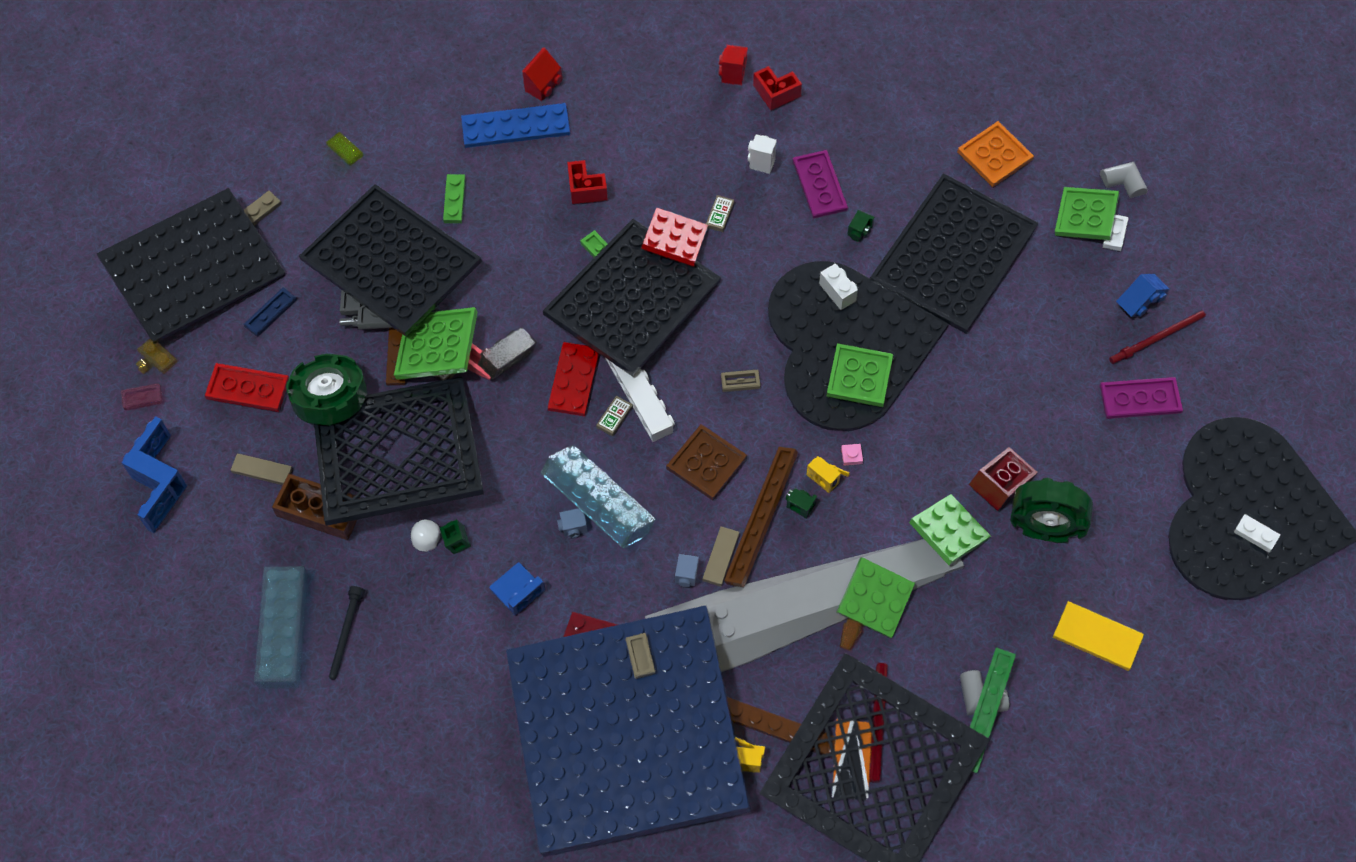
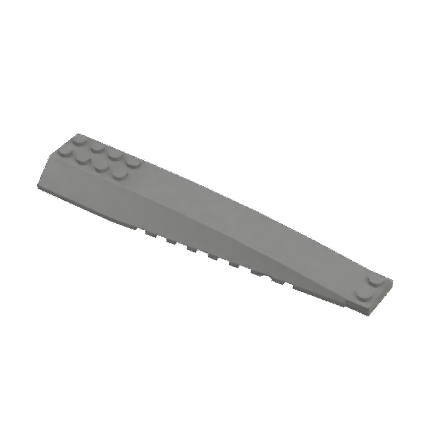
[645,539,964,672]

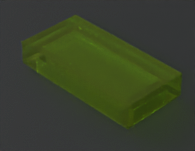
[326,132,363,166]

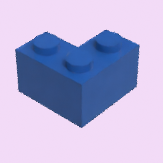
[1116,274,1169,317]

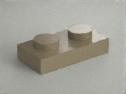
[244,191,281,225]

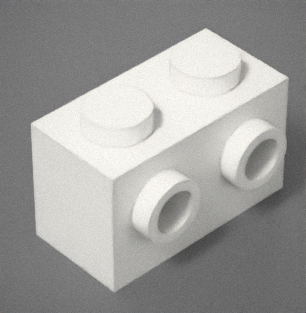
[747,135,776,174]
[819,263,858,310]

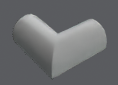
[1100,161,1148,198]
[960,670,1009,716]

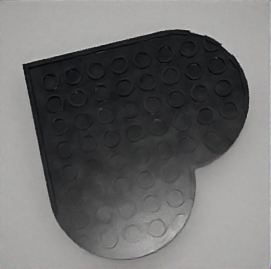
[768,261,948,432]
[1168,417,1356,601]

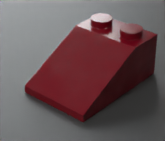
[969,447,1038,511]

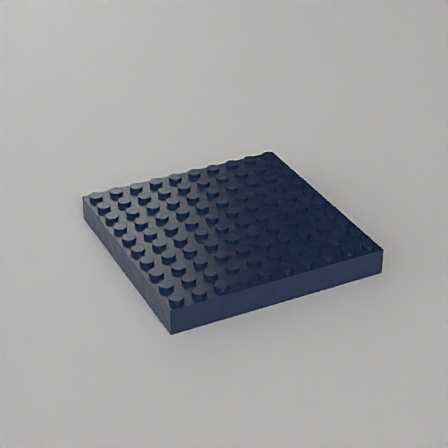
[506,605,751,857]

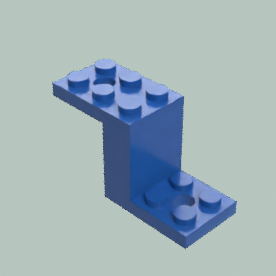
[122,416,187,533]

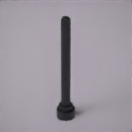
[329,586,365,680]

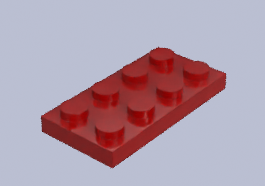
[548,342,599,416]
[205,363,289,412]

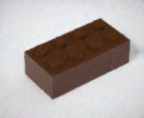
[272,473,360,540]

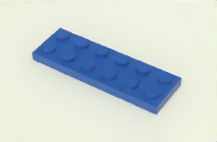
[461,103,570,148]

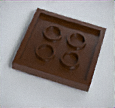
[666,424,747,501]

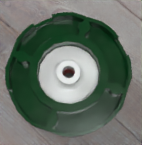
[286,354,367,426]
[1010,478,1093,543]

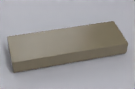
[231,453,293,485]
[703,526,739,587]

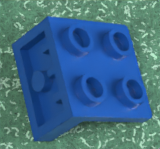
[489,563,545,616]

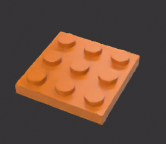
[957,121,1034,187]

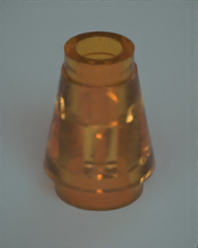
[839,619,863,651]

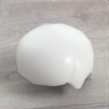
[411,520,441,551]

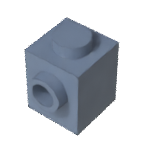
[557,508,587,538]
[675,554,699,587]

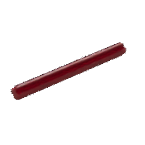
[869,663,888,783]

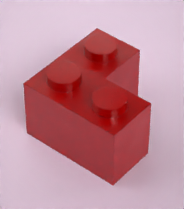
[719,45,748,85]
[753,66,802,110]
[567,160,608,204]

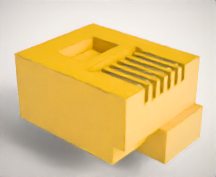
[806,456,849,493]
[735,737,765,773]

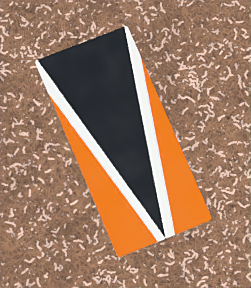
[832,719,871,801]

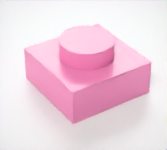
[841,444,863,465]

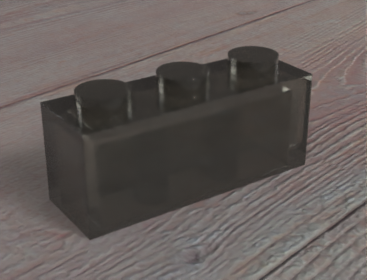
[478,327,537,380]

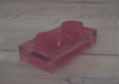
[121,383,163,410]

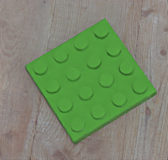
[394,307,478,380]

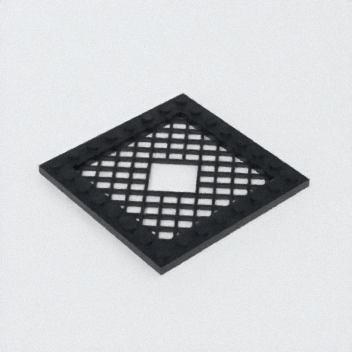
[314,376,484,526]
[759,653,990,862]

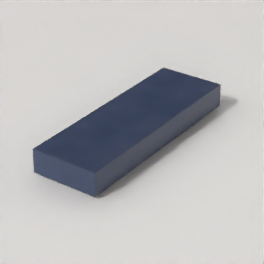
[243,287,297,337]

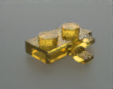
[136,339,177,375]

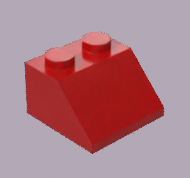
[522,47,563,101]

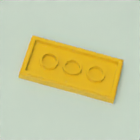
[1052,601,1144,671]

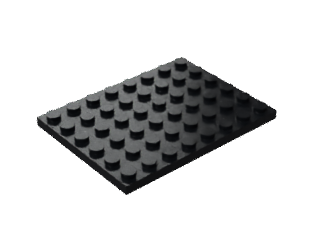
[870,173,1038,333]
[299,184,482,337]
[97,188,285,344]
[543,219,721,377]

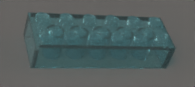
[541,445,656,549]
[254,566,308,689]

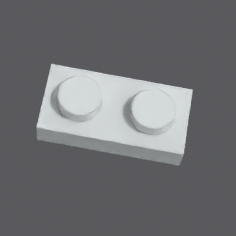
[1103,215,1128,251]
[1234,514,1280,553]

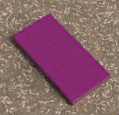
[792,150,848,219]
[1099,377,1183,419]

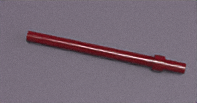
[1109,310,1206,364]

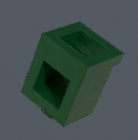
[847,210,874,241]
[785,488,817,519]
[440,519,471,554]

